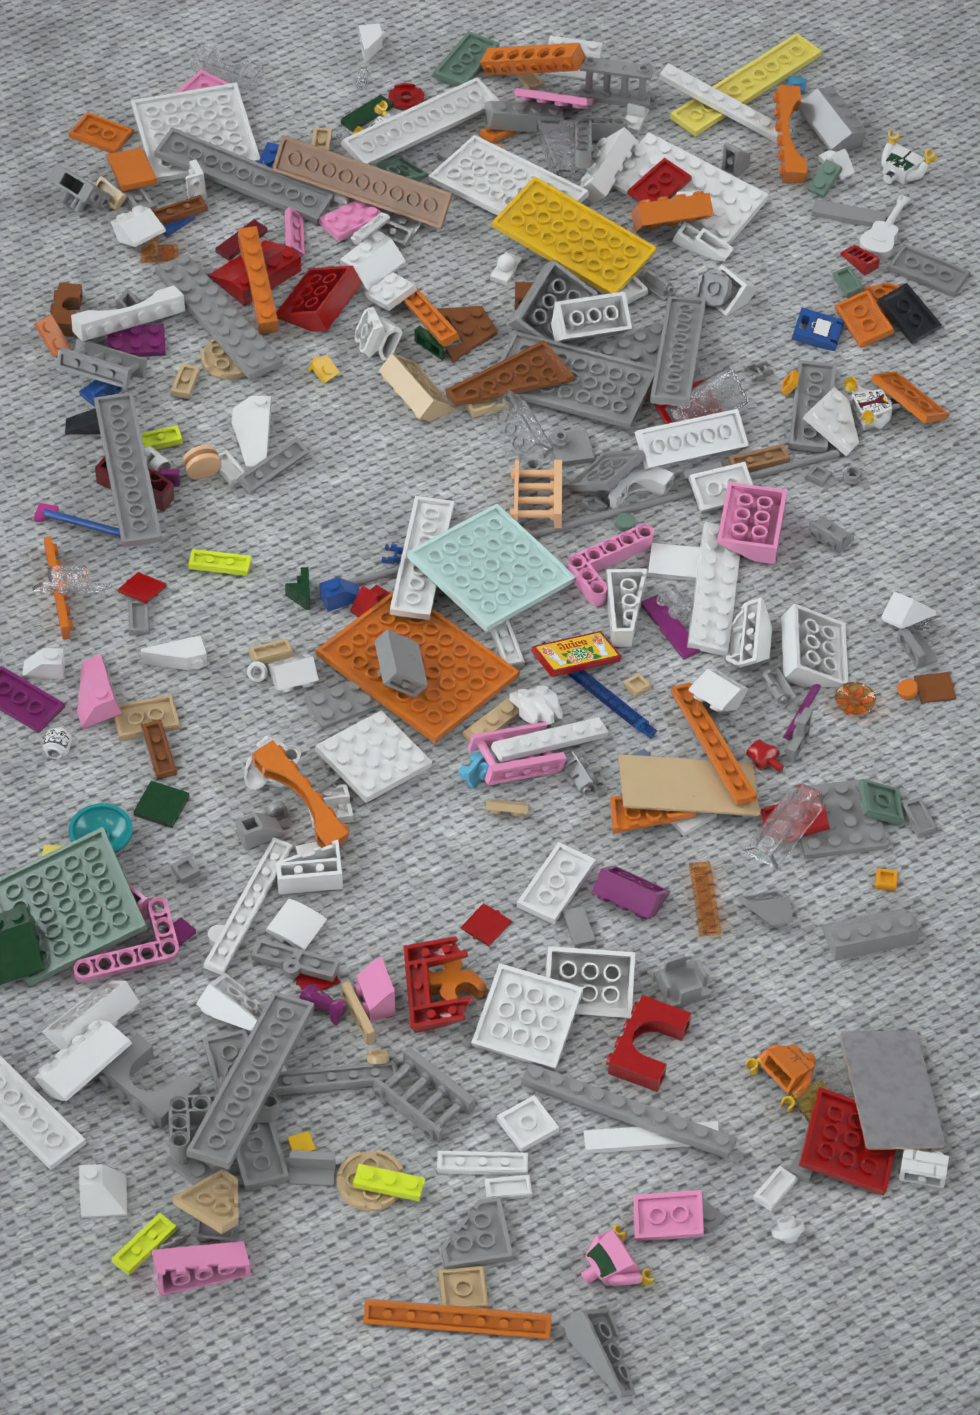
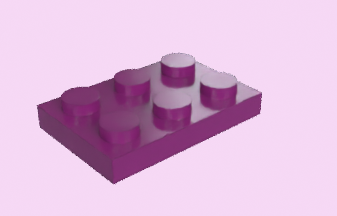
[107,324,166,357]

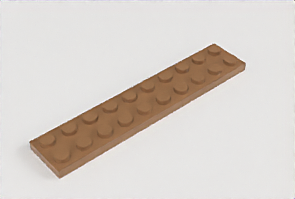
[272,135,454,229]

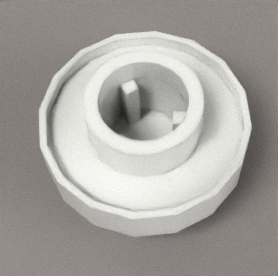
[771,1216,805,1243]

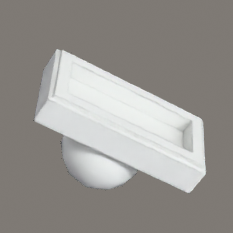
[490,252,522,286]

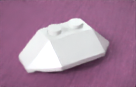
[726,598,772,668]

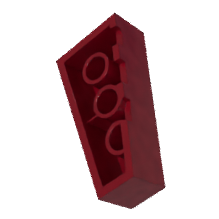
[95,456,174,512]

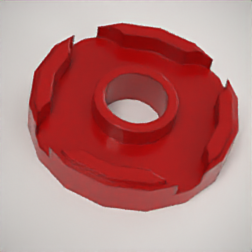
[388,83,424,111]

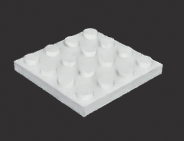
[315,710,432,803]
[471,963,583,1071]

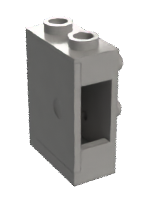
[47,163,112,213]
[374,629,428,698]

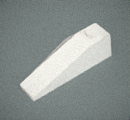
[232,396,272,468]
[196,973,262,1031]

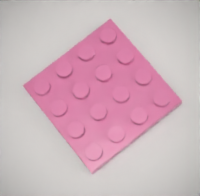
[514,88,594,109]

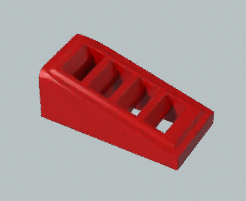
[840,245,880,276]

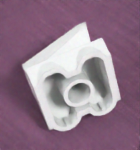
[355,307,402,361]

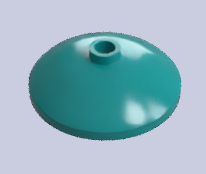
[68,803,133,854]

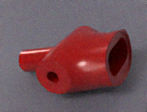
[746,739,784,772]

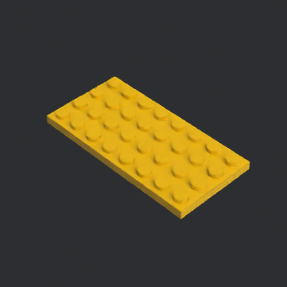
[491,176,657,294]

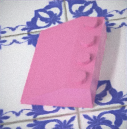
[717,482,787,564]

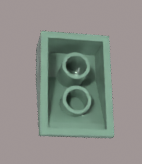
[369,156,428,182]

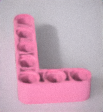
[568,524,654,606]
[74,897,179,983]

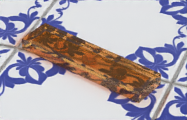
[689,861,721,937]

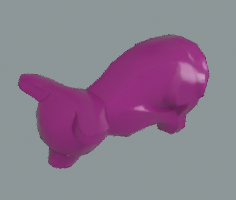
[299,984,347,1026]

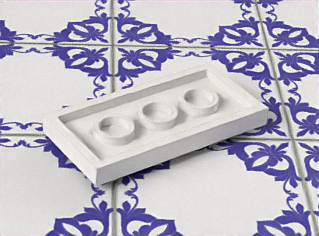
[517,842,596,925]

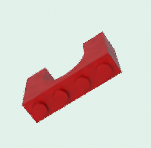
[606,995,691,1092]

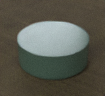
[615,513,635,532]

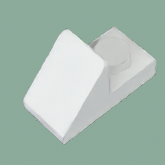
[625,103,649,134]
[818,149,855,181]

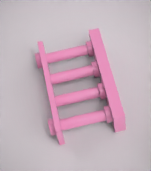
[468,722,567,785]

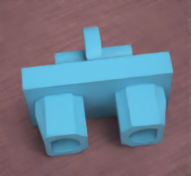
[458,749,491,789]

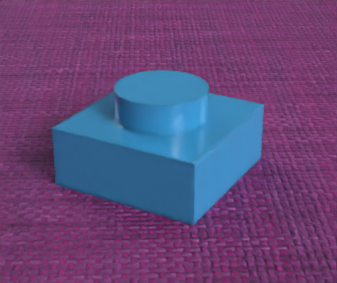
[788,76,807,95]

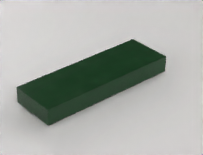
[341,94,393,132]

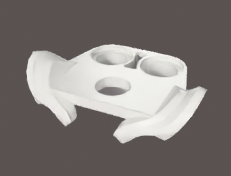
[244,736,301,790]

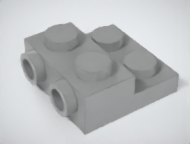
[166,1127,223,1185]

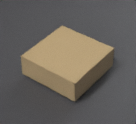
[623,673,652,698]

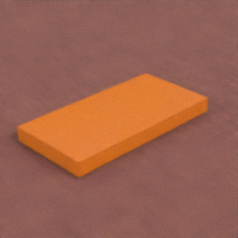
[871,371,950,423]

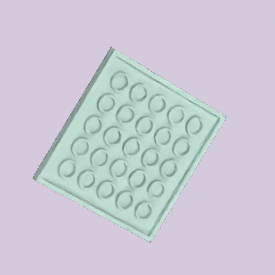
[407,504,576,632]

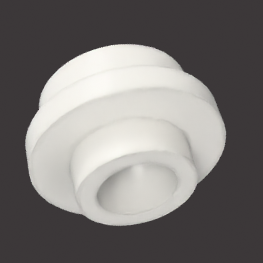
[247,661,268,682]

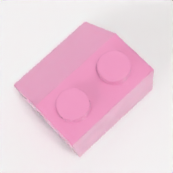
[354,957,395,1022]

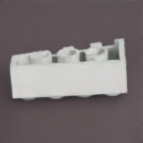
[580,127,639,203]

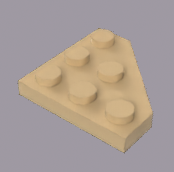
[173,1169,238,1234]

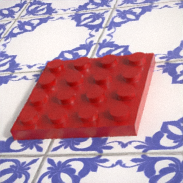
[798,1087,896,1196]

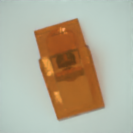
[141,235,178,263]

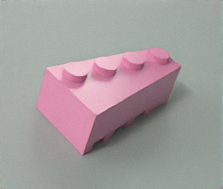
[152,1241,251,1296]

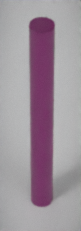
[783,684,821,740]

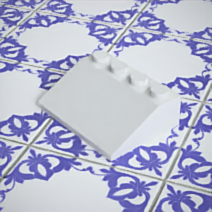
[781,603,849,688]
[545,946,635,1018]

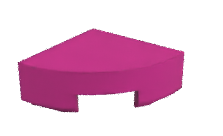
[34,503,59,522]

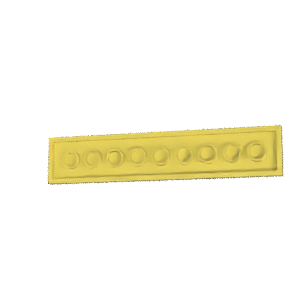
[670,33,822,137]

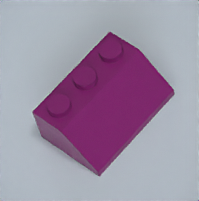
[592,865,671,920]

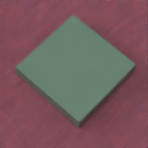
[859,779,904,825]

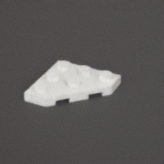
[803,387,859,456]

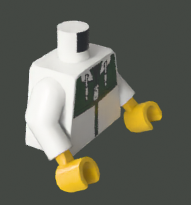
[881,129,937,184]

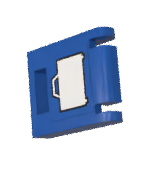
[791,307,844,351]

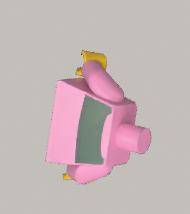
[581,1224,655,1286]

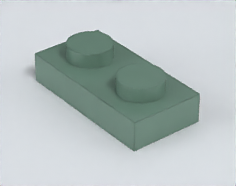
[807,159,843,198]

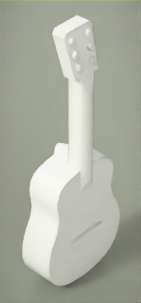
[859,195,911,260]

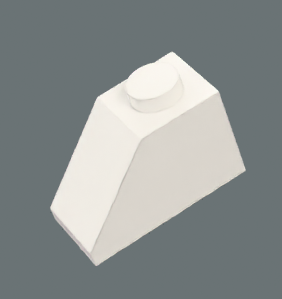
[359,23,385,62]
[22,648,65,679]

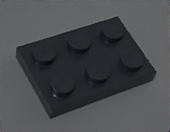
[877,283,942,344]

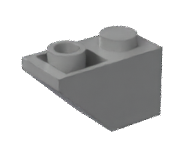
[236,812,284,850]

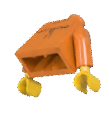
[746,1044,816,1112]

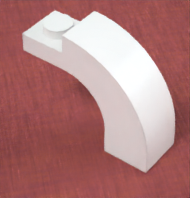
[608,466,674,509]

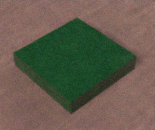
[133,781,190,828]

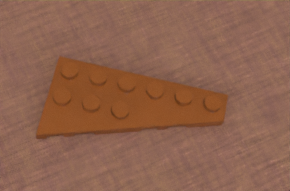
[446,340,575,407]

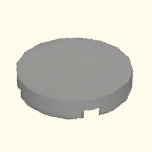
[696,270,732,308]

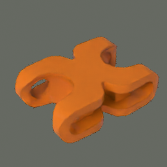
[429,959,487,1001]

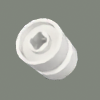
[144,446,172,473]

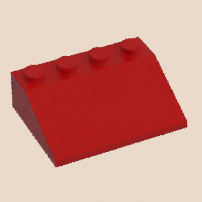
[208,240,301,306]
[276,265,362,332]

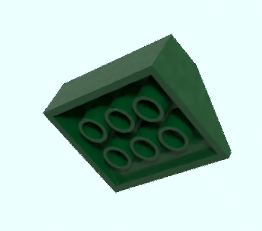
[0,904,45,985]

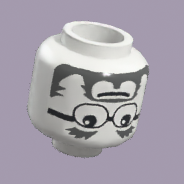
[43,728,72,759]

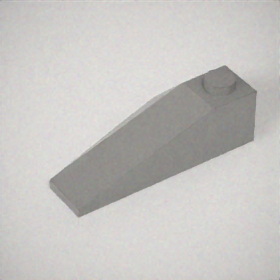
[562,1308,635,1398]

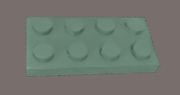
[433,31,499,87]

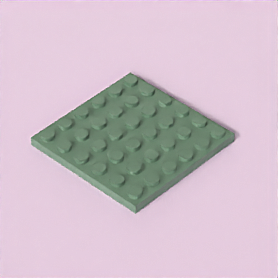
[0,827,148,987]

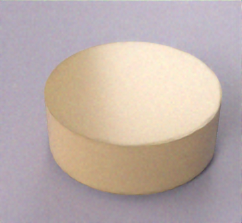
[367,1049,389,1064]

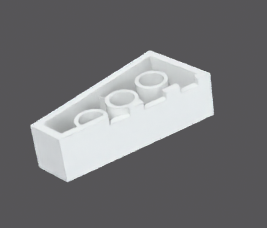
[606,569,647,647]

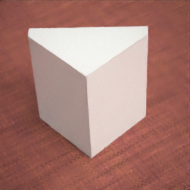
[881,592,936,629]

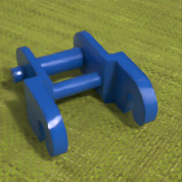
[381,544,404,565]

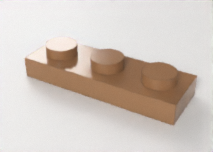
[728,444,790,472]

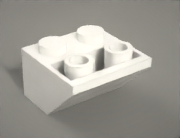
[688,669,748,712]

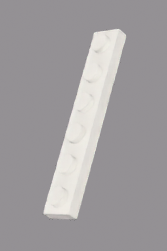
[491,717,609,762]

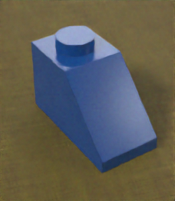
[319,577,360,612]

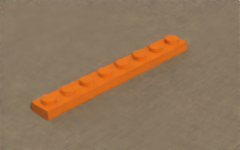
[671,682,757,806]
[363,1298,552,1339]

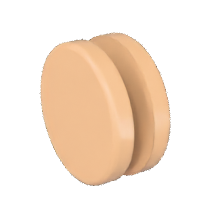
[183,445,222,480]

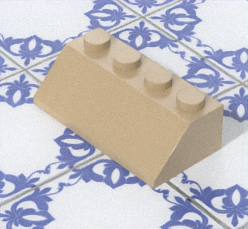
[379,353,457,422]

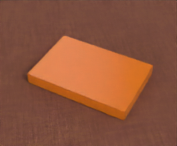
[68,112,134,154]
[106,147,157,191]
[834,290,894,348]

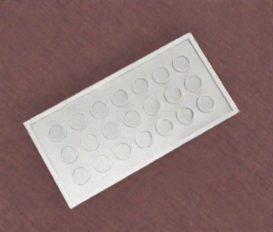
[612,132,769,245]
[428,135,589,215]

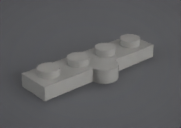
[251,938,341,982]

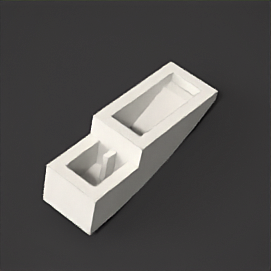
[672,222,734,262]

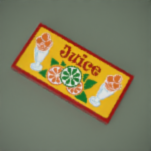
[531,631,622,677]

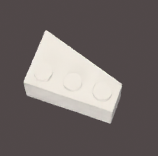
[276,840,343,895]

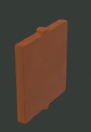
[914,672,956,703]

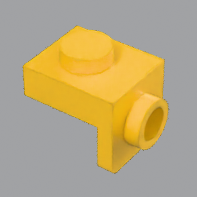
[307,354,340,384]

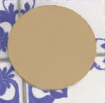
[200,339,246,380]
[337,1150,404,1211]

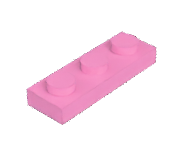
[285,207,305,257]

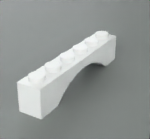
[71,286,185,342]

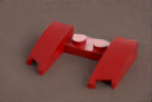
[403,936,473,1033]

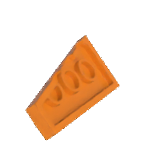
[610,796,696,834]

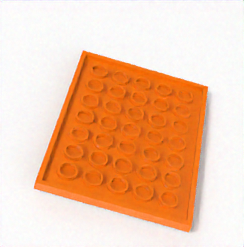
[316,591,520,744]

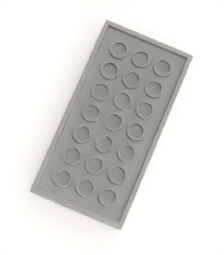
[499,331,656,429]

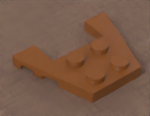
[437,306,497,363]

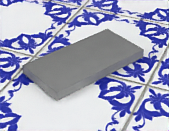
[887,244,971,298]

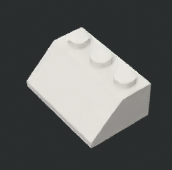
[544,36,603,81]
[340,230,406,291]

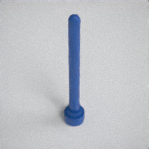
[42,509,121,539]

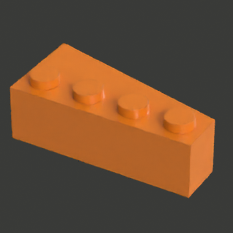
[631,191,714,233]

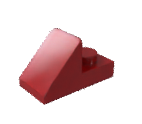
[350,584,390,618]

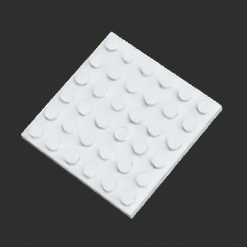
[131,83,260,183]

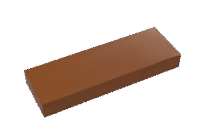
[152,195,208,226]
[141,720,177,779]

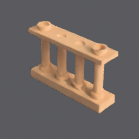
[510,460,562,528]

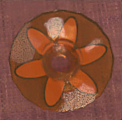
[835,682,876,715]

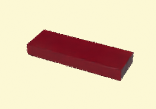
[215,219,268,261]

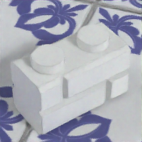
[899,1149,949,1188]

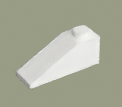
[141,636,207,670]

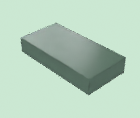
[832,266,864,299]

